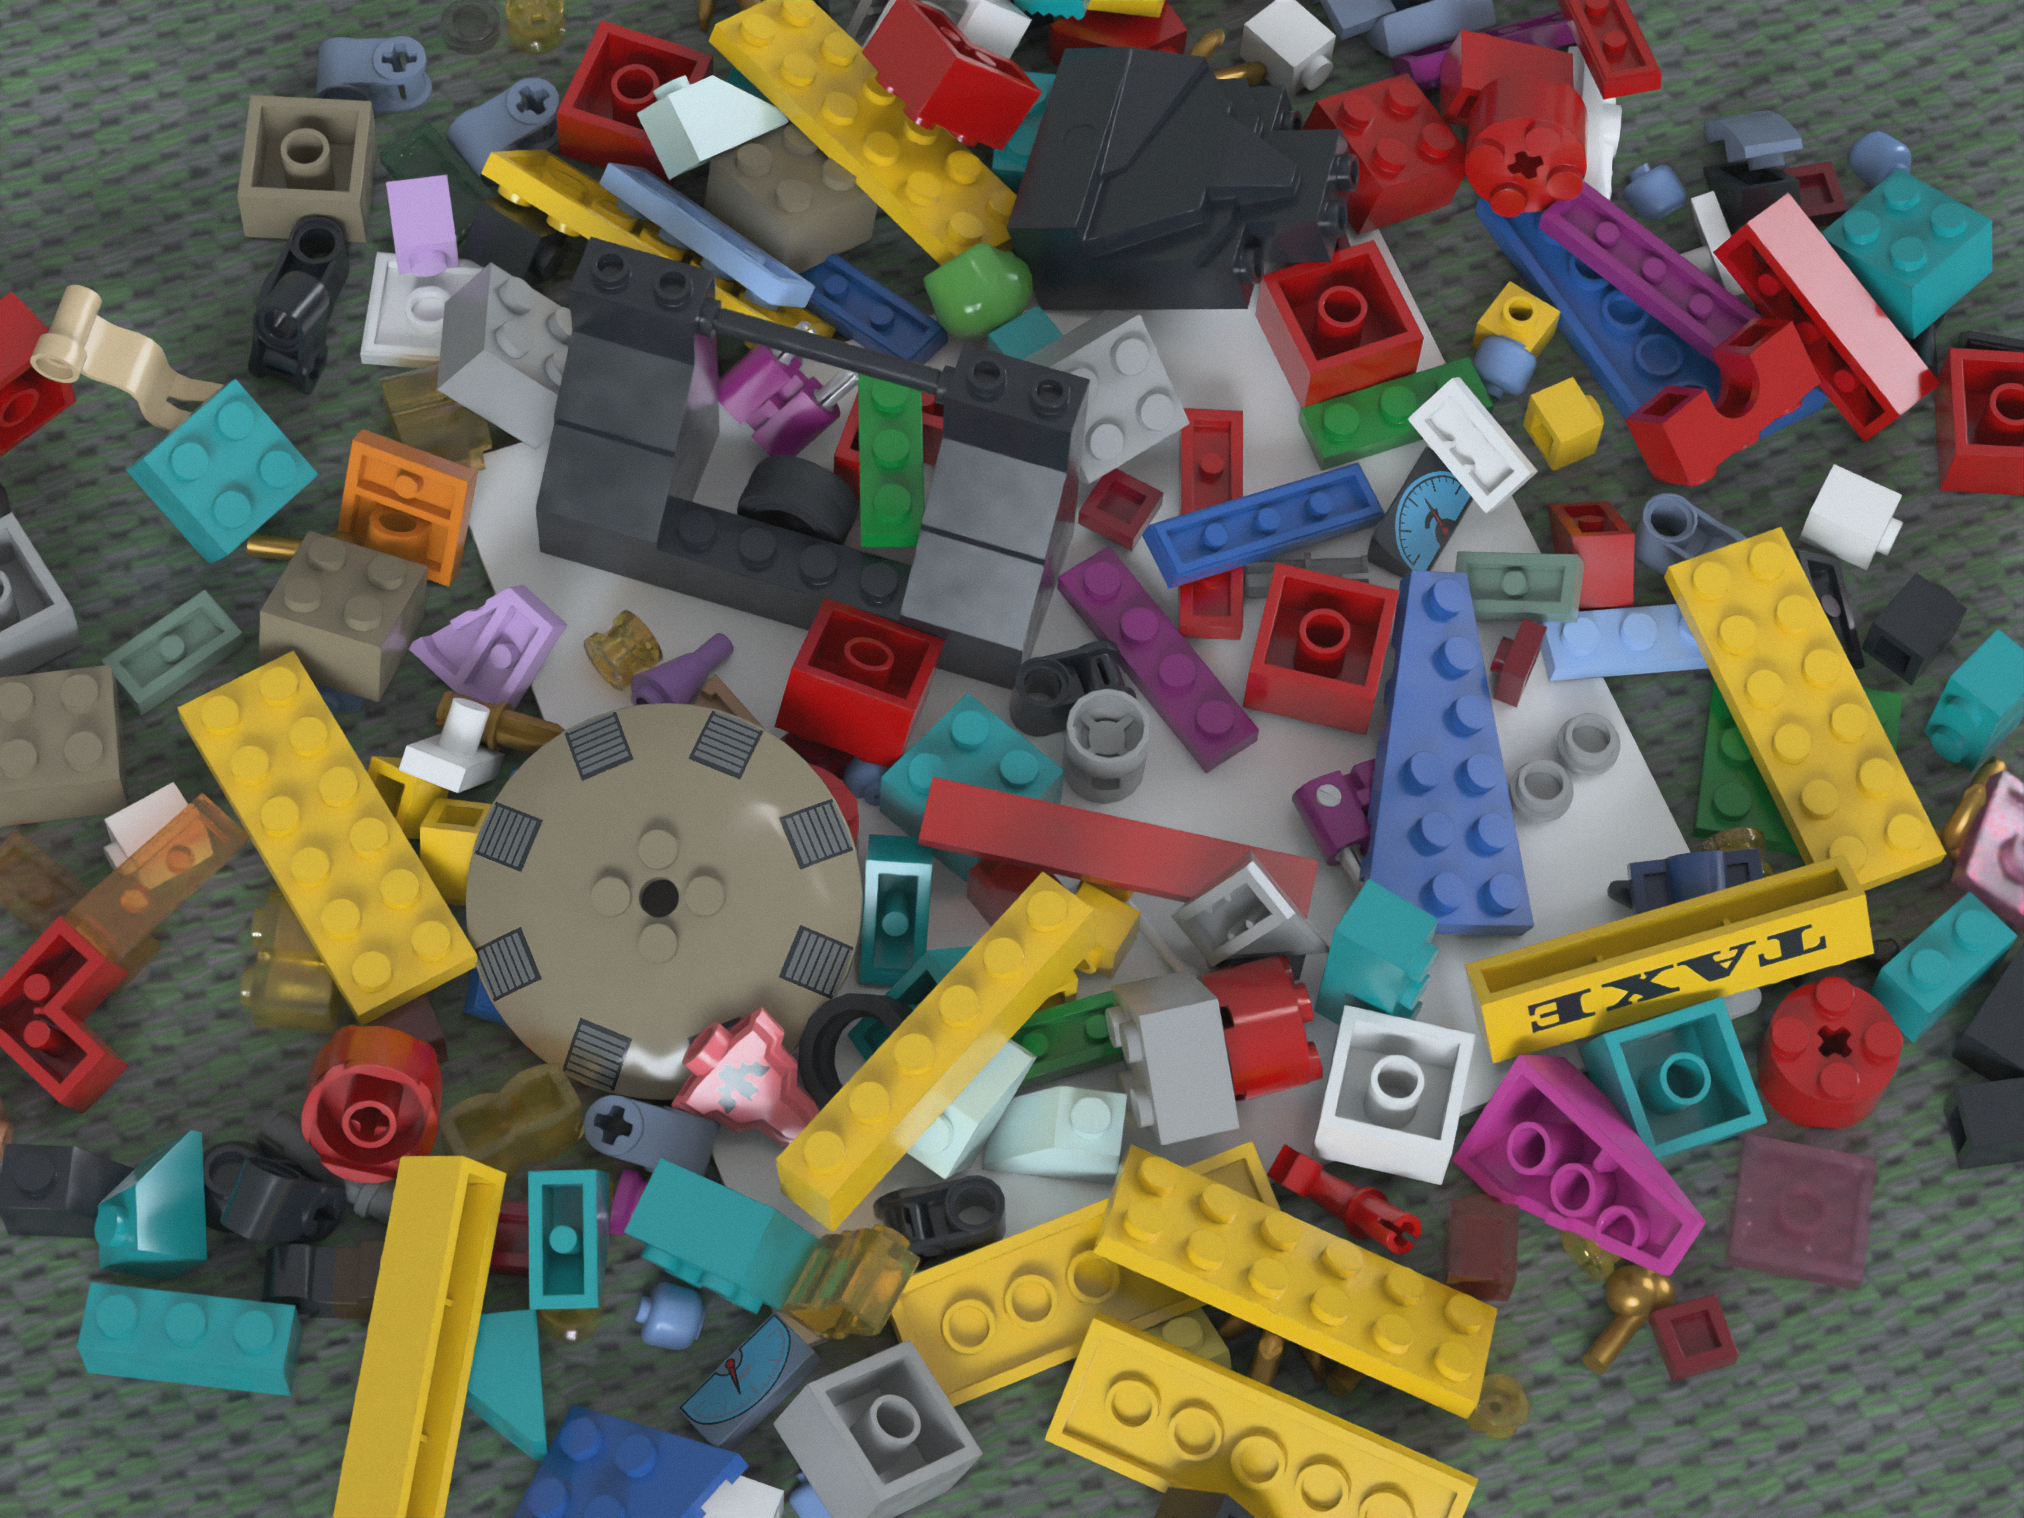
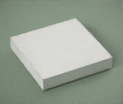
[360,252,484,370]

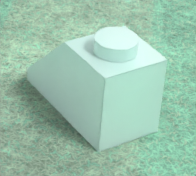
[637,75,789,180]
[906,1039,1037,1179]
[983,1086,1127,1185]

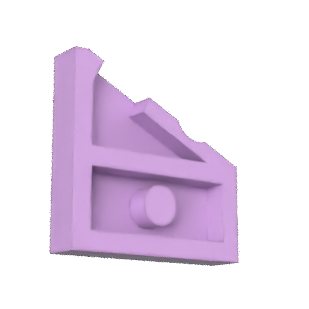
[409,585,567,711]

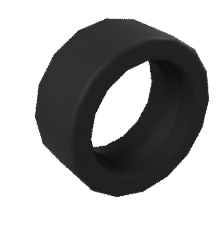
[798,993,913,1109]

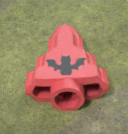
[671,1006,820,1147]

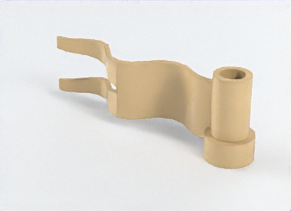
[30,285,224,432]

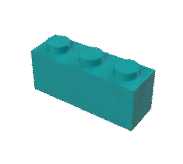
[1314,879,1439,1026]
[77,1282,303,1396]

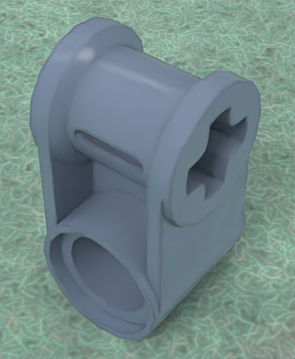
[316,36,433,113]
[446,78,560,187]
[1634,493,1747,576]
[583,1095,720,1177]

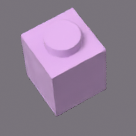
[386,175,459,277]

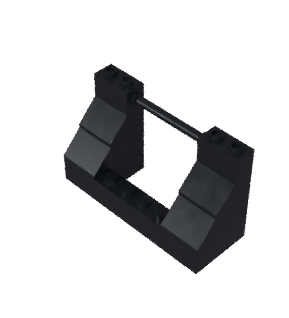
[536,237,1090,690]

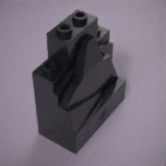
[1007,47,1360,310]

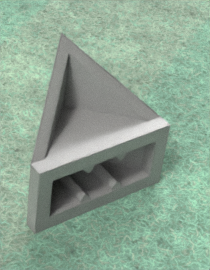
[1171,851,1330,967]

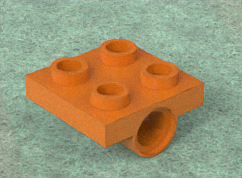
[337,429,478,587]

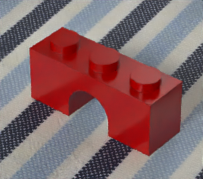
[1625,317,1821,487]

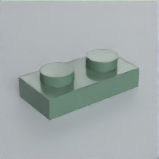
[1455,551,1585,623]
[101,590,245,716]

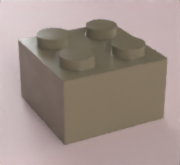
[237,95,378,243]
[703,122,878,274]
[259,531,428,702]
[0,665,129,827]

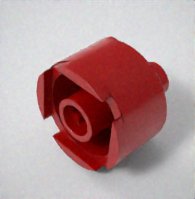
[1465,72,1588,217]
[1197,955,1323,1103]
[1757,976,1903,1129]
[301,1025,443,1184]

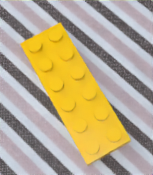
[709,0,1017,266]
[481,149,835,349]
[1664,527,1946,891]
[177,650,478,1026]
[878,1141,1281,1407]
[1093,1144,1498,1419]
[1044,1311,1479,1518]

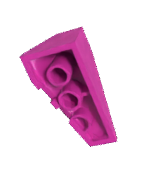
[1452,1054,1706,1276]

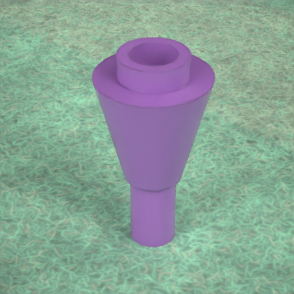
[631,633,734,706]

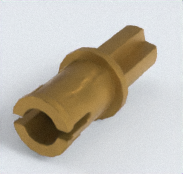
[435,691,565,754]

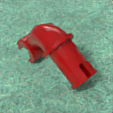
[1266,1144,1422,1255]

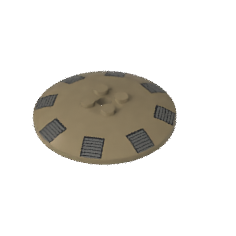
[466,703,863,1100]

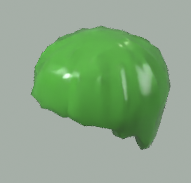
[923,243,1033,342]

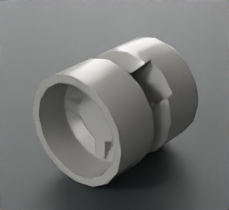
[1062,689,1151,804]

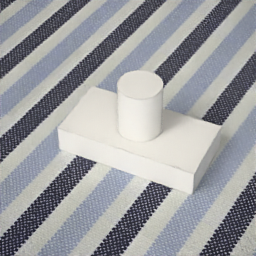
[1680,191,1755,311]
[1408,377,1538,513]
[399,698,505,793]

